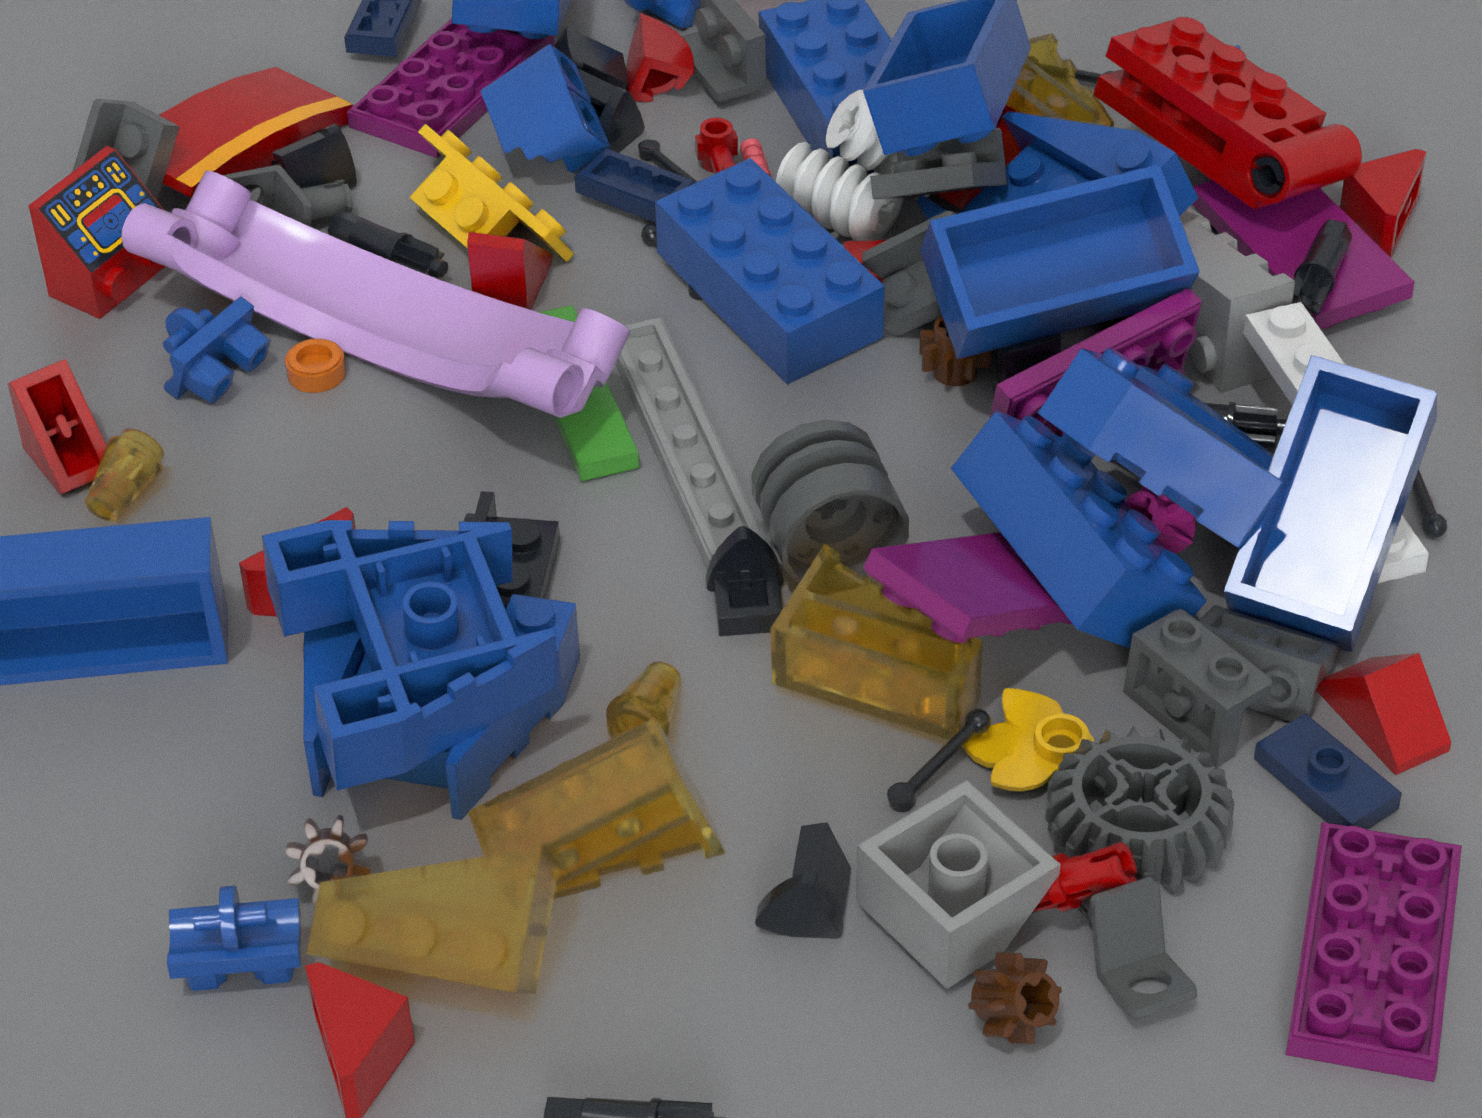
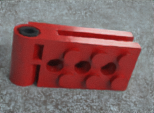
[1093,17,1362,210]

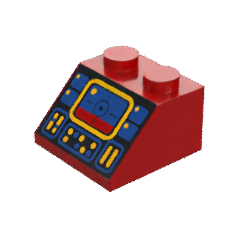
[28,146,166,319]

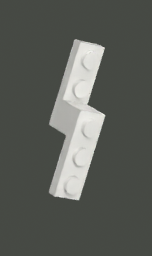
[1243,302,1429,584]

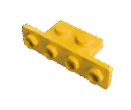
[409,124,574,262]

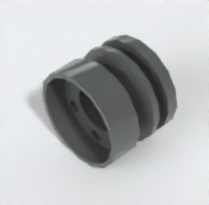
[751,419,909,591]

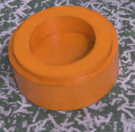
[285,339,346,393]

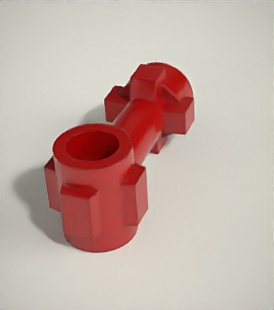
[695,117,738,174]

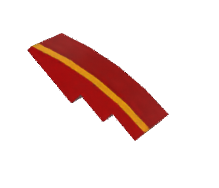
[159,67,353,198]

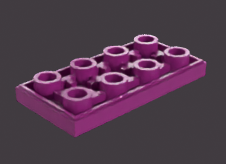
[347,18,555,158]
[1192,180,1415,329]
[989,287,1202,437]
[863,532,1072,643]
[1285,822,1462,1082]

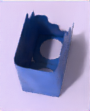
[481,44,610,173]

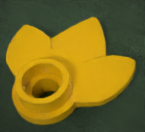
[962,688,1094,791]

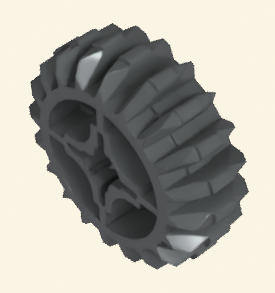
[1045,726,1234,894]

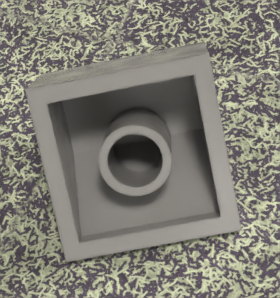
[856,780,1061,989]

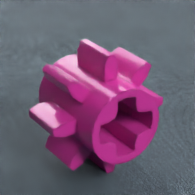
[1125,485,1196,554]

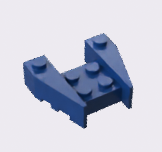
[917,111,1198,335]
[1038,347,1285,548]
[262,520,556,791]
[303,594,580,820]

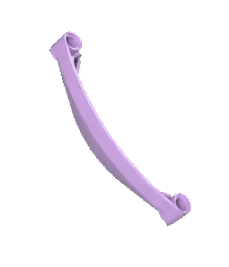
[122,171,630,418]

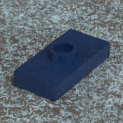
[344,0,422,57]
[574,148,697,222]
[1254,713,1402,829]

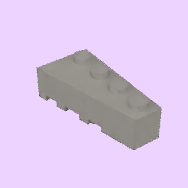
[1180,207,1295,393]

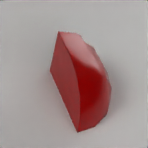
[625,13,695,103]

